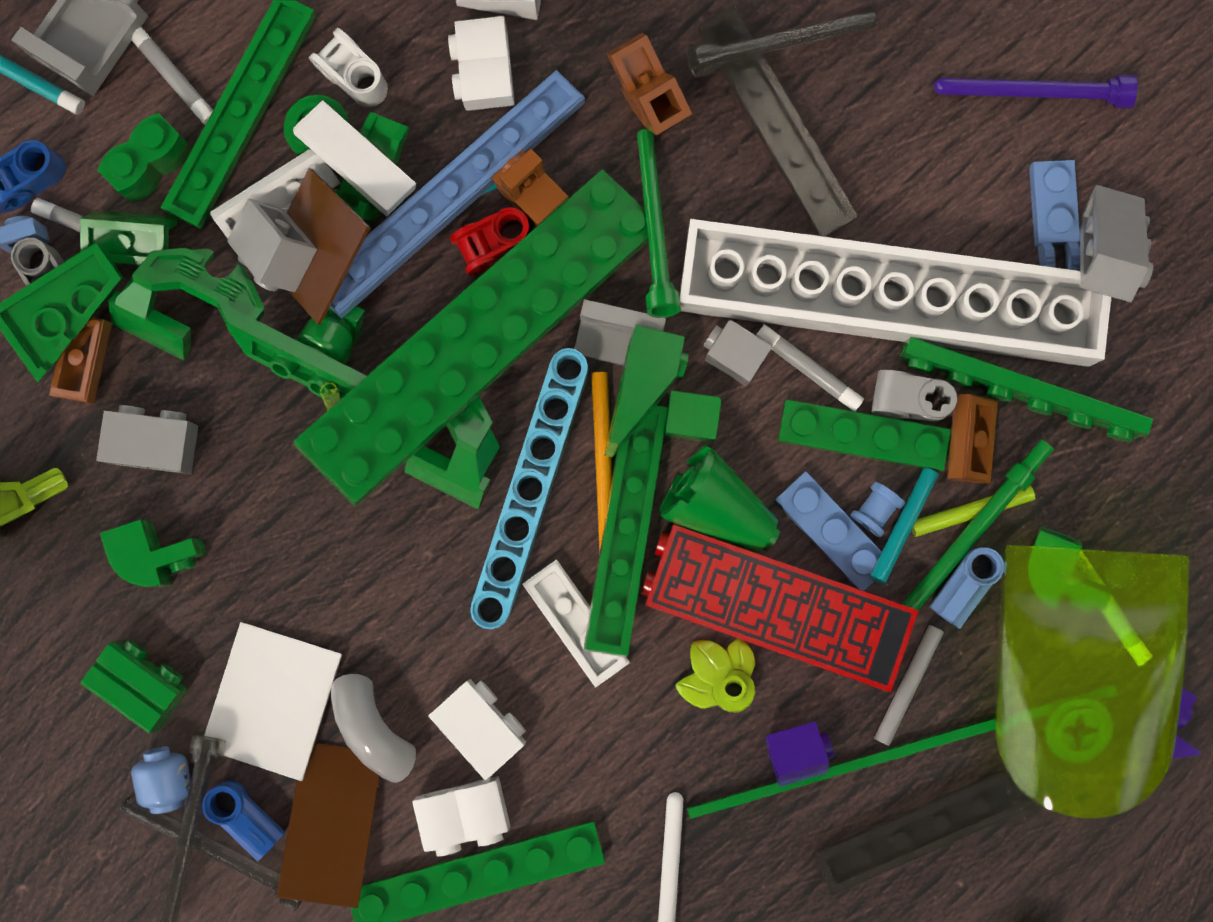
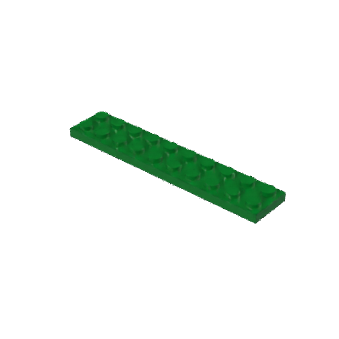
[293,169,648,507]

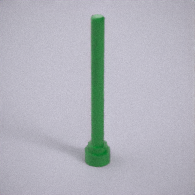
[637,129,681,318]

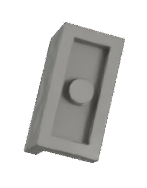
[574,299,666,366]

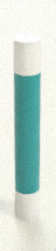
[0,55,85,115]

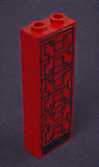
[640,524,919,693]

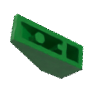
[604,325,688,457]

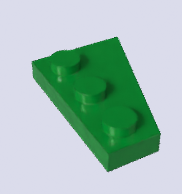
[0,242,123,383]

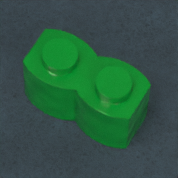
[97,113,192,203]

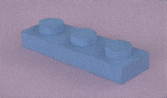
[774,471,881,591]

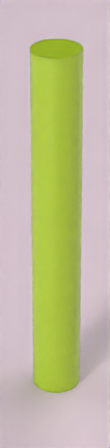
[912,485,1035,537]

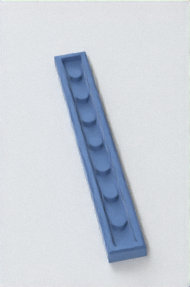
[330,70,585,319]

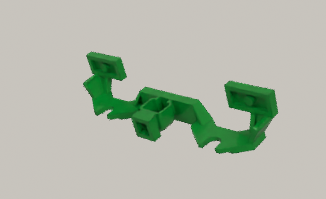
[108,248,500,510]

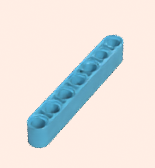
[470,348,588,629]

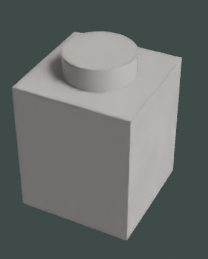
[703,319,773,387]

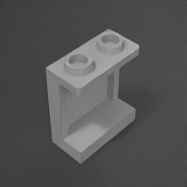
[12,0,148,96]

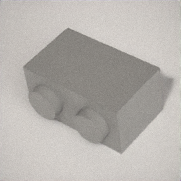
[227,198,317,292]
[96,405,199,474]

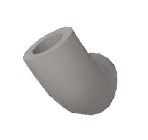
[331,674,416,783]

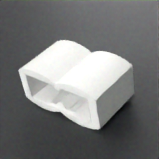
[448,16,515,111]
[412,776,511,856]

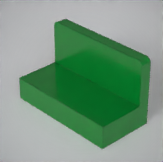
[80,210,177,265]

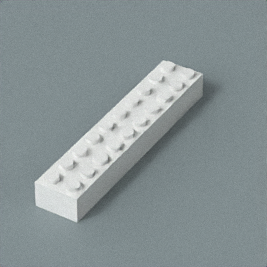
[680,219,1111,367]

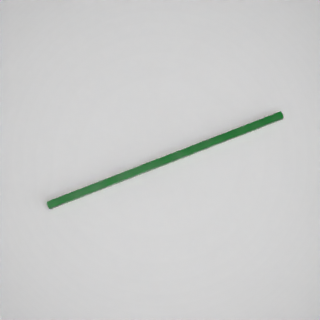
[686,683,1117,819]

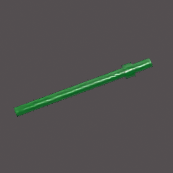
[901,439,1054,610]

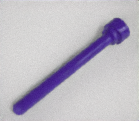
[934,74,1138,109]

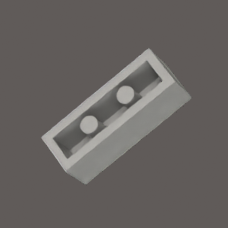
[1080,185,1153,302]

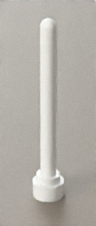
[658,792,684,922]

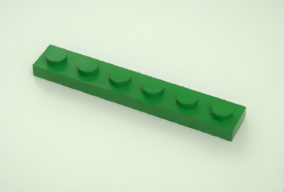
[160,0,317,230]
[898,337,1153,442]
[583,405,668,658]
[350,820,605,922]

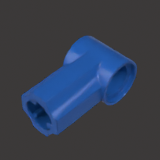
[202,780,285,861]

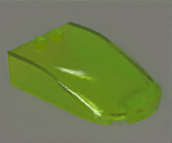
[995,545,1189,818]

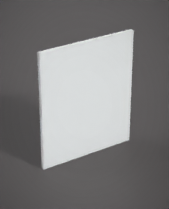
[200,622,342,781]

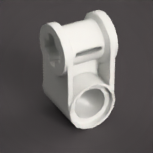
[309,28,388,108]

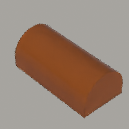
[49,318,112,405]
[947,394,998,484]

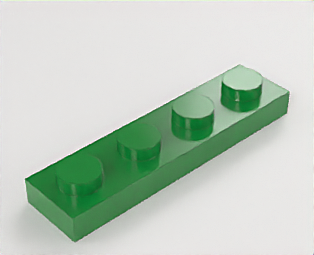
[777,400,951,472]

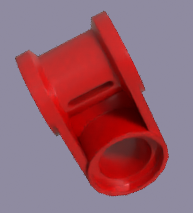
[449,207,532,276]

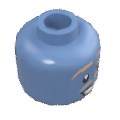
[131,746,192,814]

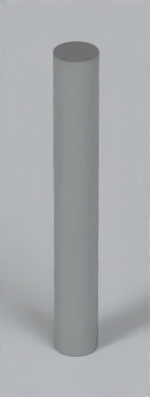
[874,625,944,746]

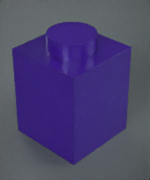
[766,722,834,787]

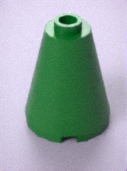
[659,445,780,553]

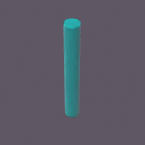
[870,468,939,585]

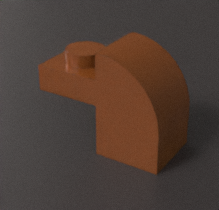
[607,33,692,135]
[491,148,569,229]

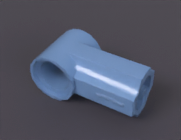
[929,548,1004,629]

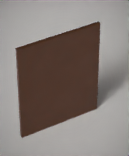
[287,168,370,325]

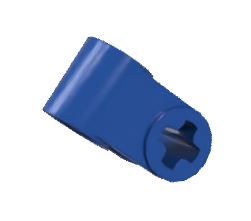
[0,140,66,213]

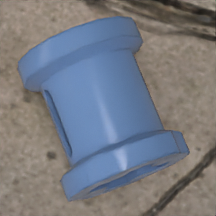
[850,481,905,538]

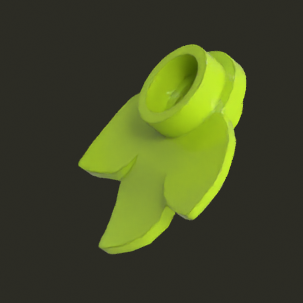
[676,638,755,713]

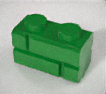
[80,639,189,734]

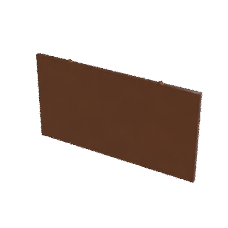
[276,743,380,908]

